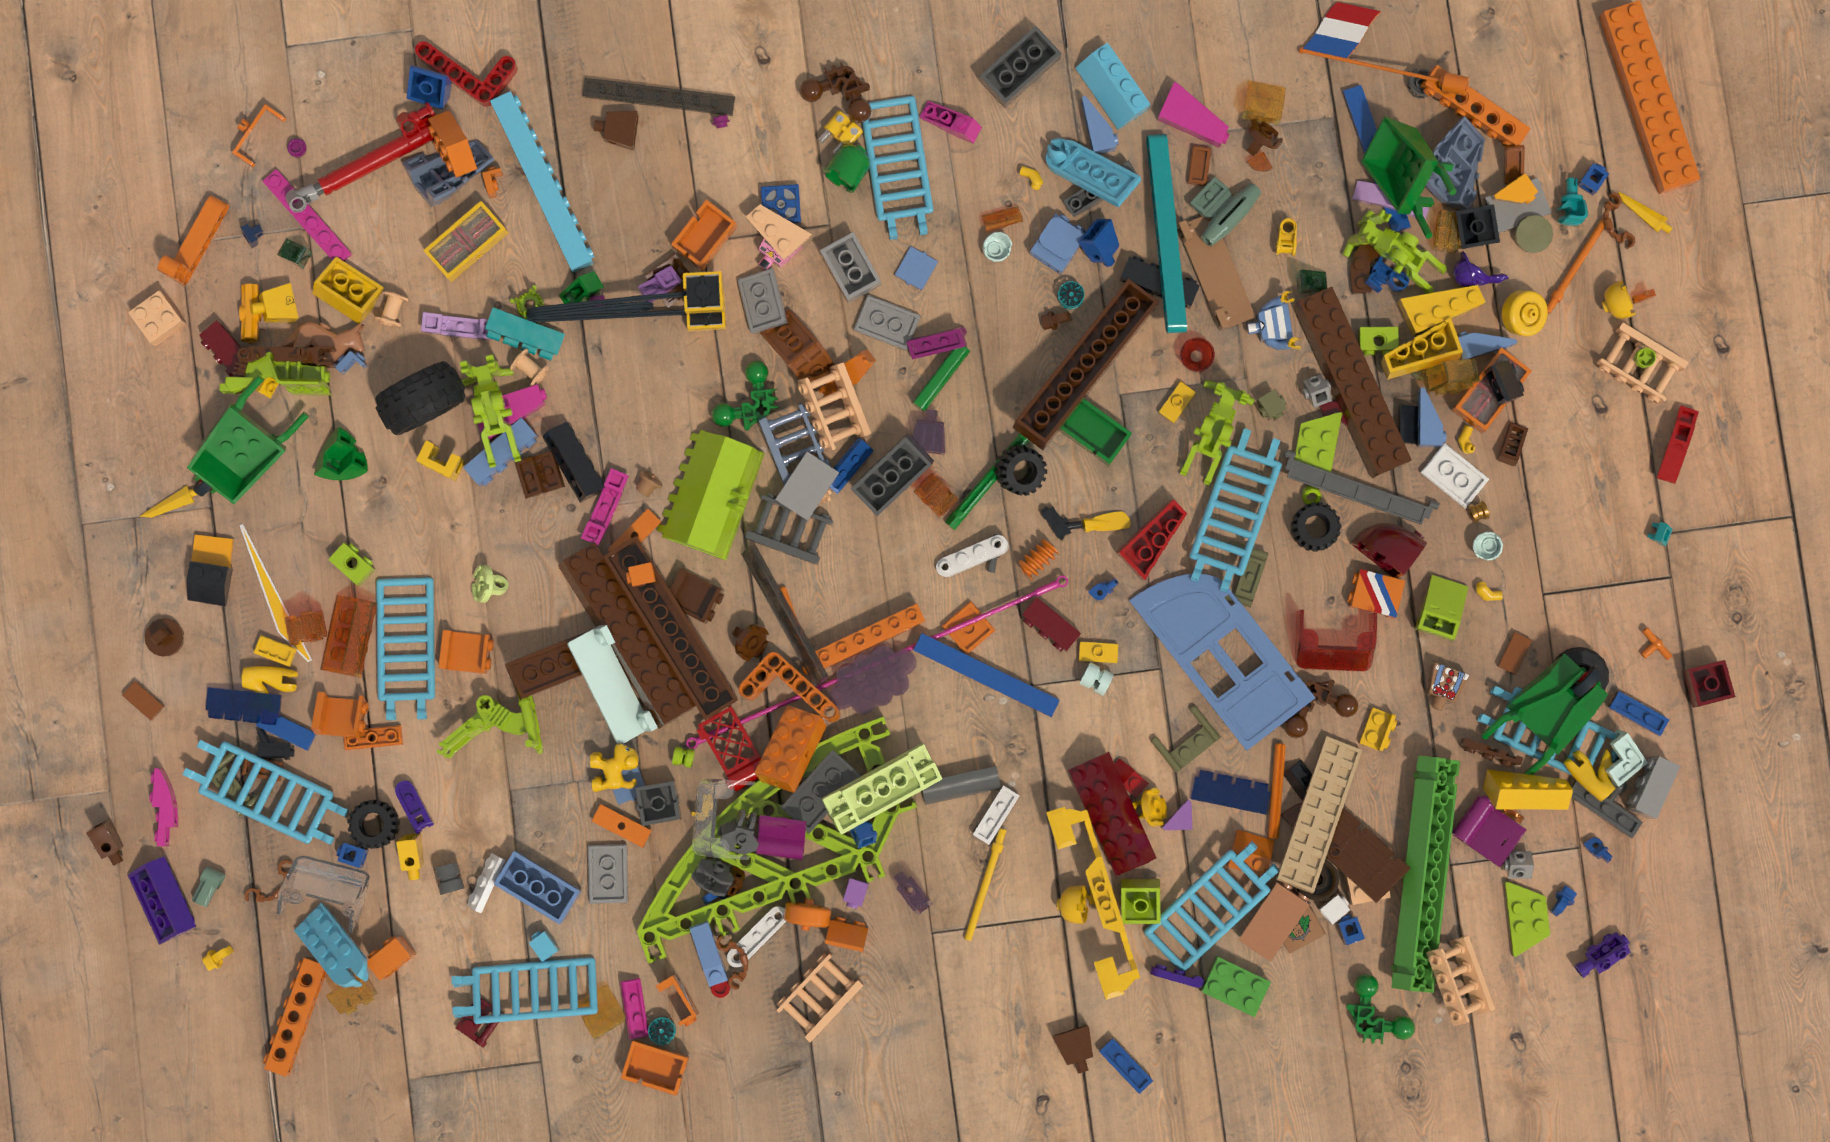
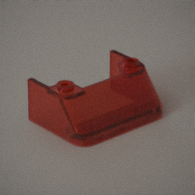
[1295,610,1377,672]

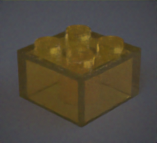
[1422,359,1480,396]

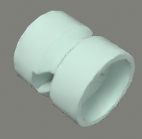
[1079,662,1114,696]

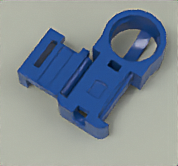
[1365,257,1409,293]

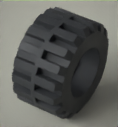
[994,445,1047,496]
[1291,502,1341,552]
[347,800,400,849]

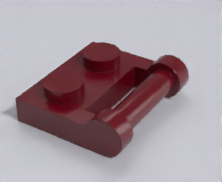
[456,997,504,1048]

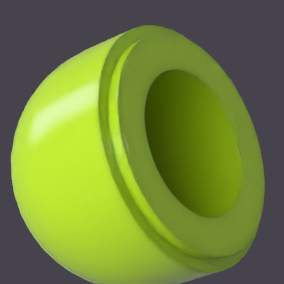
[1302,485,1321,505]

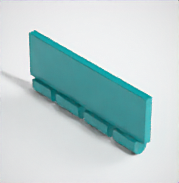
[485,307,565,361]

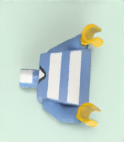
[1247,291,1301,350]

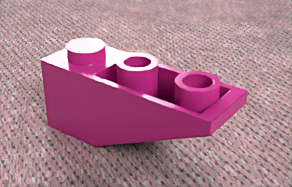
[919,101,982,144]

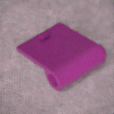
[1452,795,1527,867]
[756,815,806,860]

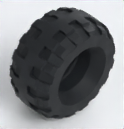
[375,361,466,435]

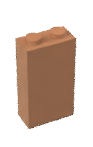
[1239,881,1311,962]

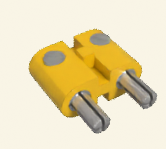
[818,110,863,154]

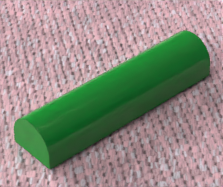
[912,346,970,412]

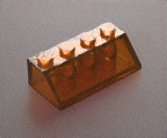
[320,595,377,678]

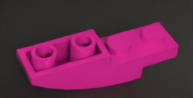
[149,768,178,846]

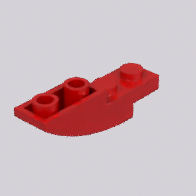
[1656,406,1699,484]

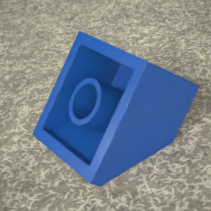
[406,65,452,109]

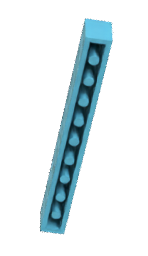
[490,91,595,273]

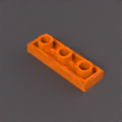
[607,509,661,552]
[344,725,403,750]
[592,804,652,848]

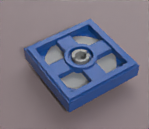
[761,184,801,223]

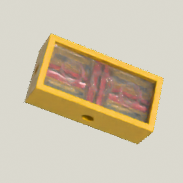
[423,201,509,283]

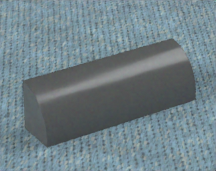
[923,766,1001,805]

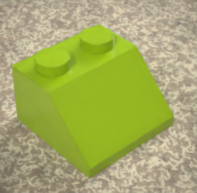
[1121,879,1161,924]

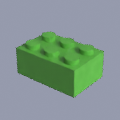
[1200,956,1271,1017]

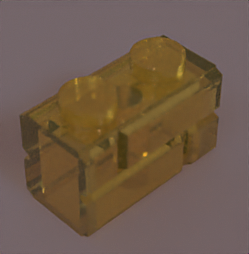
[1433,210,1461,254]

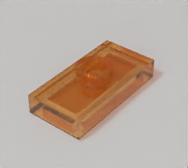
[982,206,1023,231]

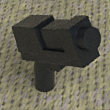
[1040,506,1082,541]
[256,729,295,760]

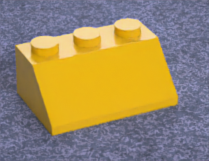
[312,257,384,324]

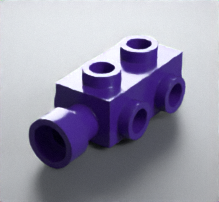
[1574,932,1631,978]

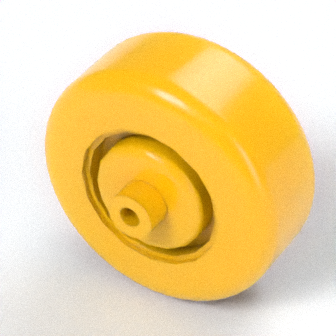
[1502,290,1548,337]

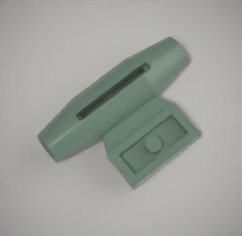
[1189,177,1261,247]

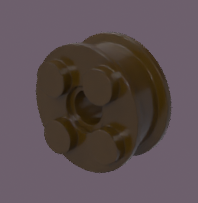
[1297,860,1339,901]

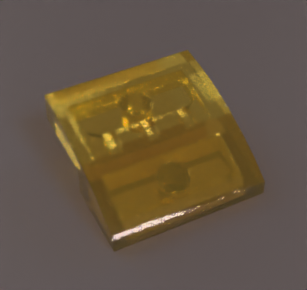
[578,984,626,1040]

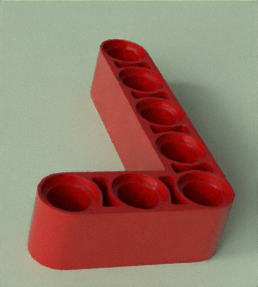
[415,41,518,107]

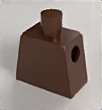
[593,111,639,150]
[86,818,124,866]
[1053,1025,1093,1074]

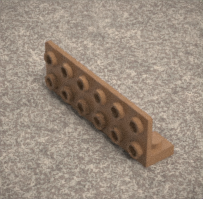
[1177,217,1255,332]

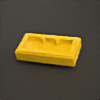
[1158,381,1196,424]
[253,635,297,667]
[1079,642,1118,663]

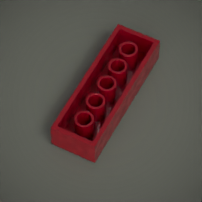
[1068,752,1157,876]

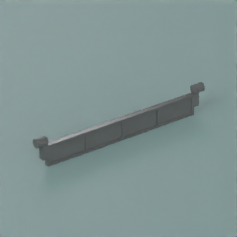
[1284,449,1440,525]

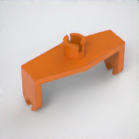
[232,104,286,167]
[818,349,876,397]

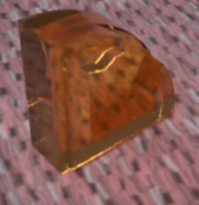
[1247,152,1273,172]
[1632,289,1656,304]
[1502,809,1524,824]

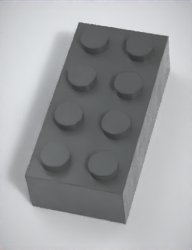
[979,26,1062,109]
[851,433,934,516]

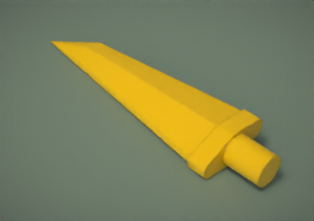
[1618,191,1673,234]
[139,486,197,518]

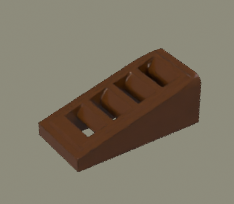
[1497,422,1528,466]

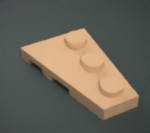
[746,204,812,260]

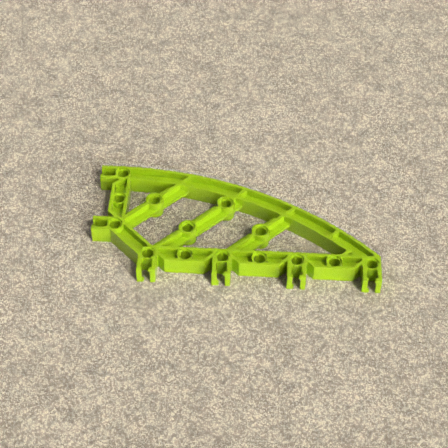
[637,717,917,964]

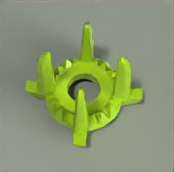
[510,285,544,319]

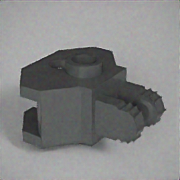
[717,809,759,855]
[691,857,735,896]

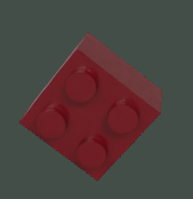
[1682,660,1736,708]

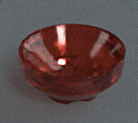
[1180,337,1215,372]

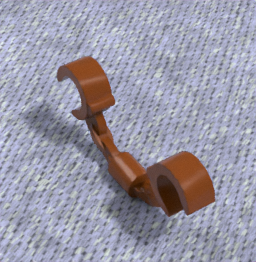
[1604,192,1635,249]
[244,860,293,903]
[716,934,749,990]

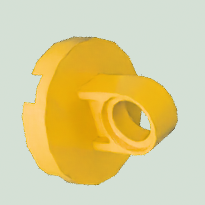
[1132,788,1167,827]

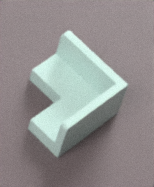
[1605,730,1648,787]

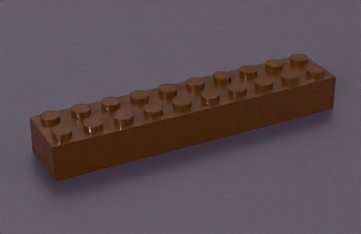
[1013,279,1159,451]
[1293,287,1412,478]
[603,536,738,721]
[558,543,696,729]

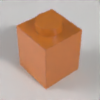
[626,562,656,587]

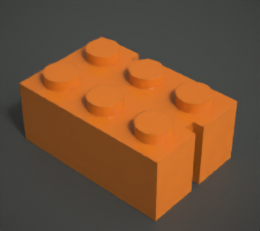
[428,110,477,178]
[671,200,738,271]
[621,1039,690,1096]

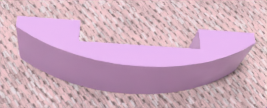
[1352,181,1429,220]
[421,312,493,340]

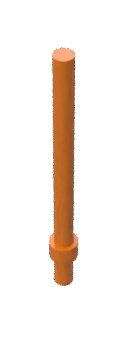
[1547,215,1605,314]

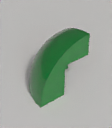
[314,426,368,481]

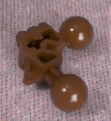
[799,62,872,123]
[1284,679,1359,738]

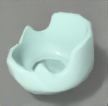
[982,232,1012,262]
[1473,531,1503,561]

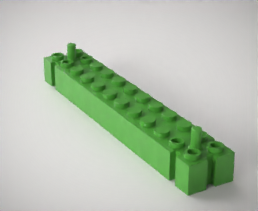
[1391,755,1460,993]

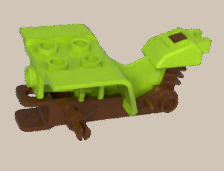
[219,346,336,396]

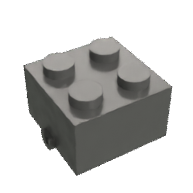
[635,781,682,826]

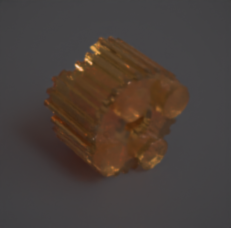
[914,473,958,518]
[285,611,327,645]

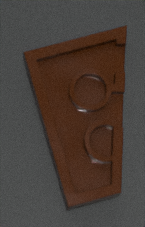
[1459,738,1524,768]

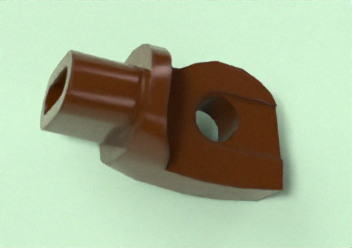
[1041,311,1072,331]
[727,866,745,896]

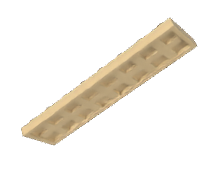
[1276,736,1362,894]

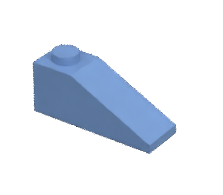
[1081,96,1119,154]
[1457,331,1517,363]
[1417,388,1446,447]
[689,921,728,987]

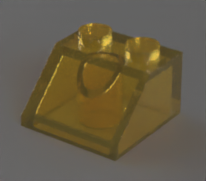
[1241,81,1286,125]
[326,977,378,1015]

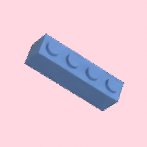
[463,418,538,487]

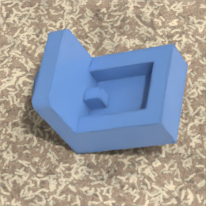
[336,351,367,375]

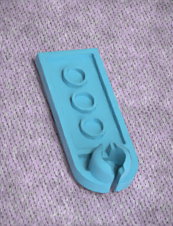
[1046,138,1141,208]
[294,903,369,988]

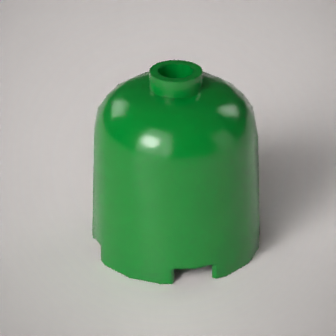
[823,144,870,193]

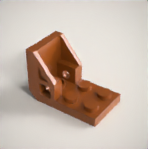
[760,309,835,391]

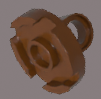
[1246,119,1283,157]
[145,618,184,657]
[731,624,769,661]

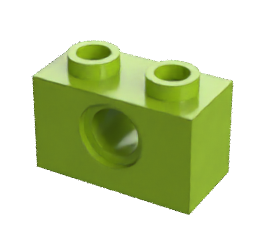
[1357,327,1399,356]
[328,543,375,586]

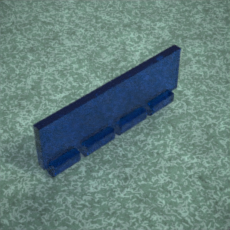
[206,687,282,725]
[1190,770,1271,815]

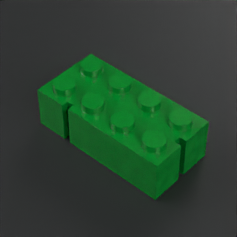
[1059,399,1132,467]

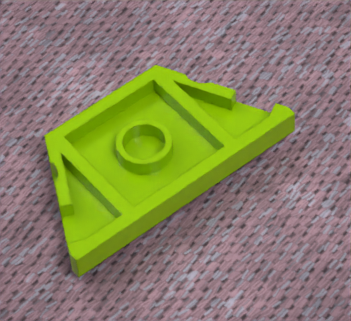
[1294,412,1342,473]
[1504,882,1550,957]

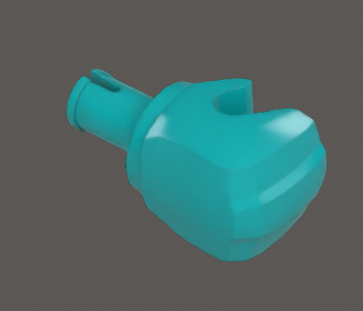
[1556,178,1588,226]

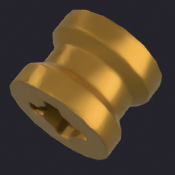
[1468,500,1489,523]

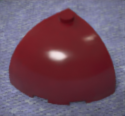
[1350,523,1427,578]

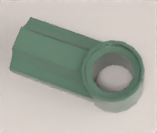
[192,866,226,907]

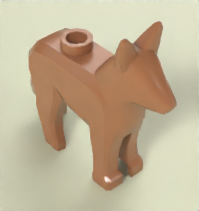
[281,322,365,371]

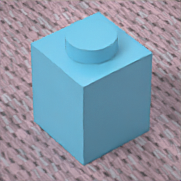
[529,931,560,962]

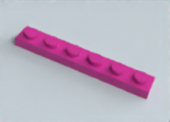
[262,169,352,261]

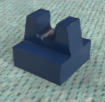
[241,224,263,249]

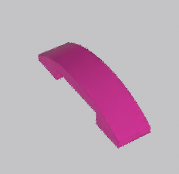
[581,468,629,546]

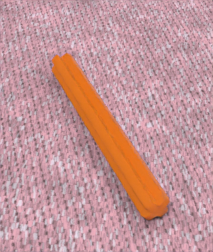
[1268,743,1286,839]

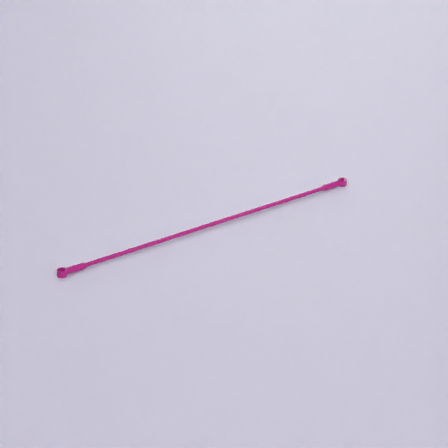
[686,575,1068,749]

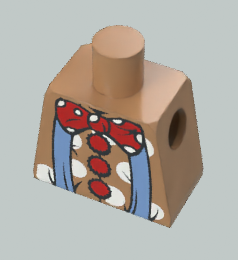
[1427,663,1470,711]

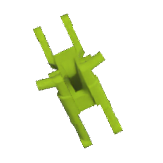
[1342,209,1447,294]
[459,354,521,468]
[1180,380,1255,486]
[436,695,544,759]

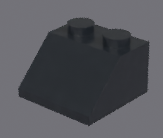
[1456,204,1500,249]
[1484,360,1524,406]
[186,561,233,607]

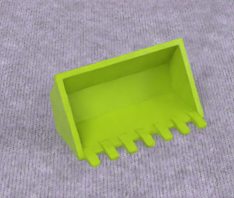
[657,430,765,561]

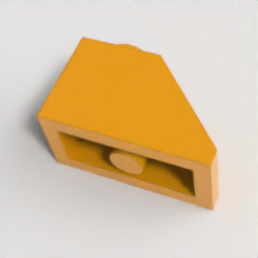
[1491,173,1538,205]

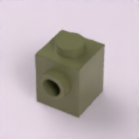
[1256,389,1287,421]

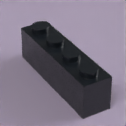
[1119,256,1200,309]
[543,422,605,503]

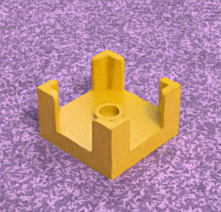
[416,440,466,482]

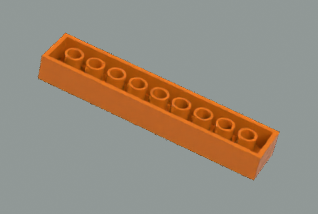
[1599,0,1701,194]

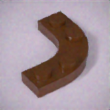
[1350,232,1403,295]

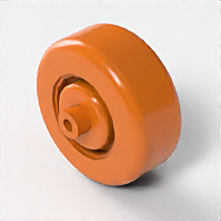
[783,899,831,931]

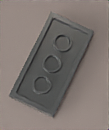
[781,750,861,834]

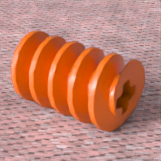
[1018,539,1060,581]

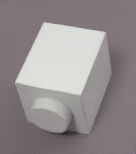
[1318,894,1350,925]

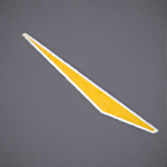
[239,524,312,662]

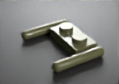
[1225,541,1269,608]
[1151,705,1221,773]
[205,746,273,817]

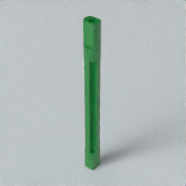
[945,433,1030,530]

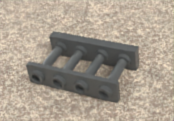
[745,493,834,566]

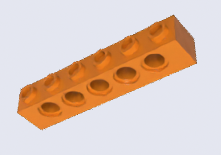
[1420,65,1531,146]
[813,604,925,671]
[263,957,326,1077]

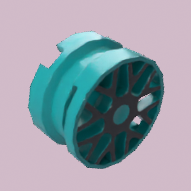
[1057,281,1085,310]
[648,1017,676,1045]

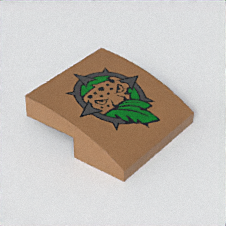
[1284,905,1326,954]

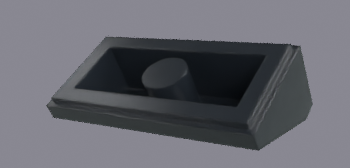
[1398,405,1418,445]
[1284,760,1312,801]

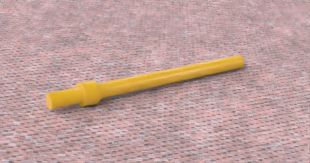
[964,828,1007,941]

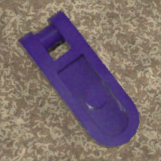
[395,781,434,834]
[1149,964,1204,988]

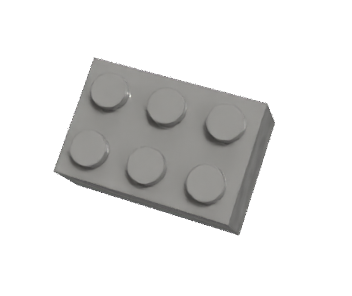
[820,232,881,303]
[1626,756,1680,819]

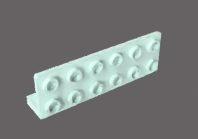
[567,625,658,744]

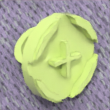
[472,565,509,603]

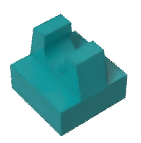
[1647,522,1673,547]

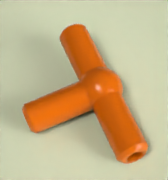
[1641,627,1672,660]

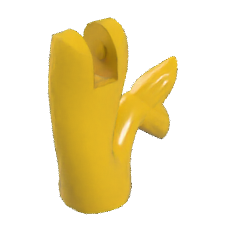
[242,666,298,712]
[1563,749,1616,802]

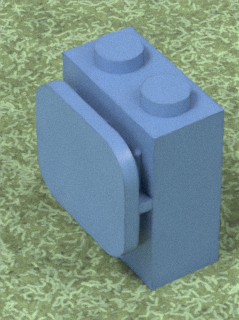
[1030,213,1086,275]

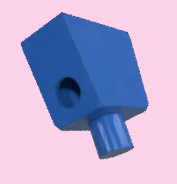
[1078,219,1119,267]

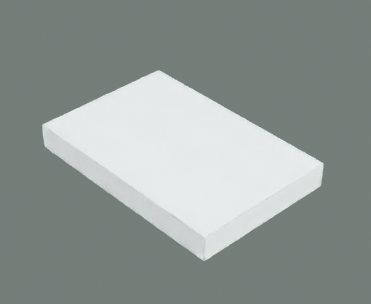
[1420,443,1489,509]

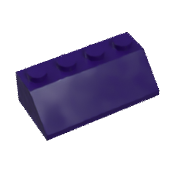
[127,857,196,945]

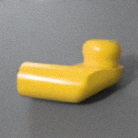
[1019,166,1043,190]
[1458,425,1475,454]
[1476,581,1503,601]

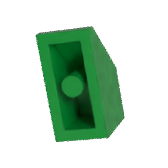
[559,271,604,309]

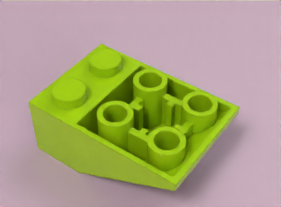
[1415,575,1468,641]

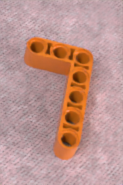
[157,195,229,286]
[739,652,841,723]

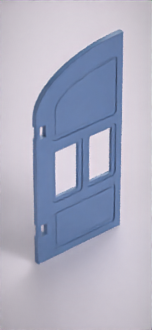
[1129,574,1315,751]

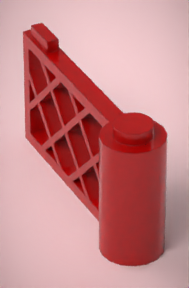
[696,706,761,792]

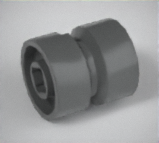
[433,862,464,895]

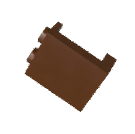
[664,568,724,624]

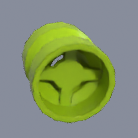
[1634,348,1656,368]
[672,746,695,768]

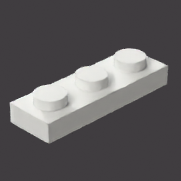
[973,785,1019,845]
[467,853,506,913]

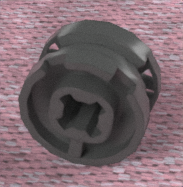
[1408,69,1430,99]

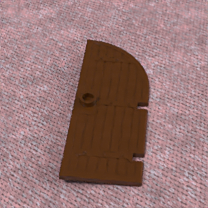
[1281,803,1411,903]

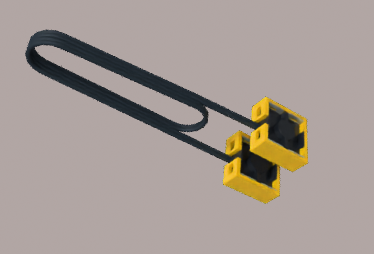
[527,271,726,332]

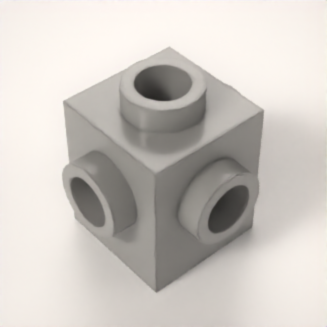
[1302,374,1332,408]
[1503,851,1534,879]

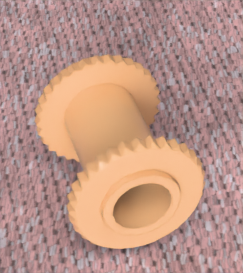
[375,291,409,327]
[510,349,549,386]

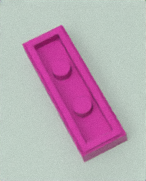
[620,978,649,1039]

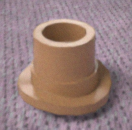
[636,470,663,497]

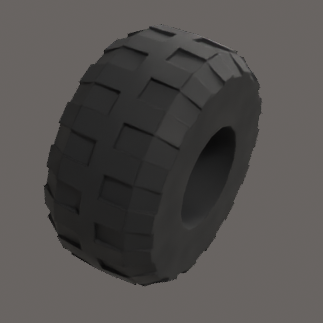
[1552,647,1609,690]

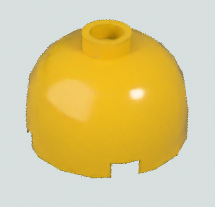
[1602,280,1636,319]
[1057,885,1089,924]

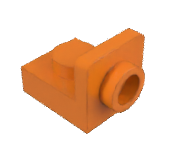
[482,167,503,198]

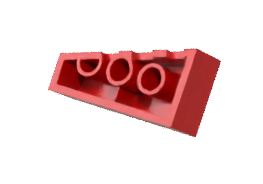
[1116,499,1187,581]

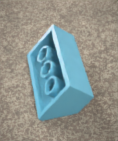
[1075,42,1151,130]

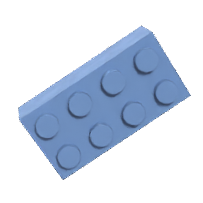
[494,851,582,925]

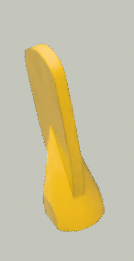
[1082,511,1131,533]

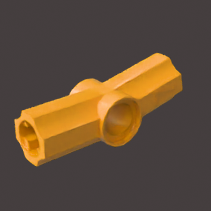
[239,284,262,343]

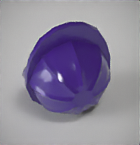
[1453,251,1509,287]

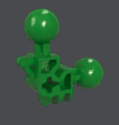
[711,360,779,431]
[1346,973,1415,1045]

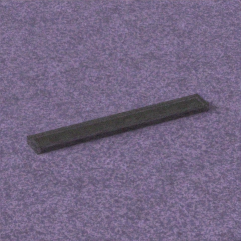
[582,78,735,116]
[741,544,829,686]

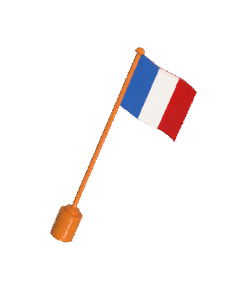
[1299,2,1470,96]

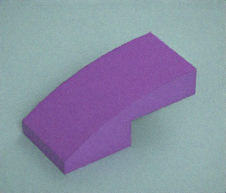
[638,266,681,302]

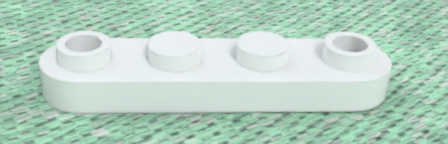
[936,535,1009,577]
[727,906,786,967]

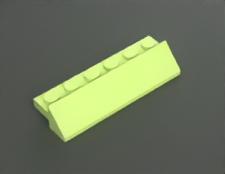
[821,743,942,835]

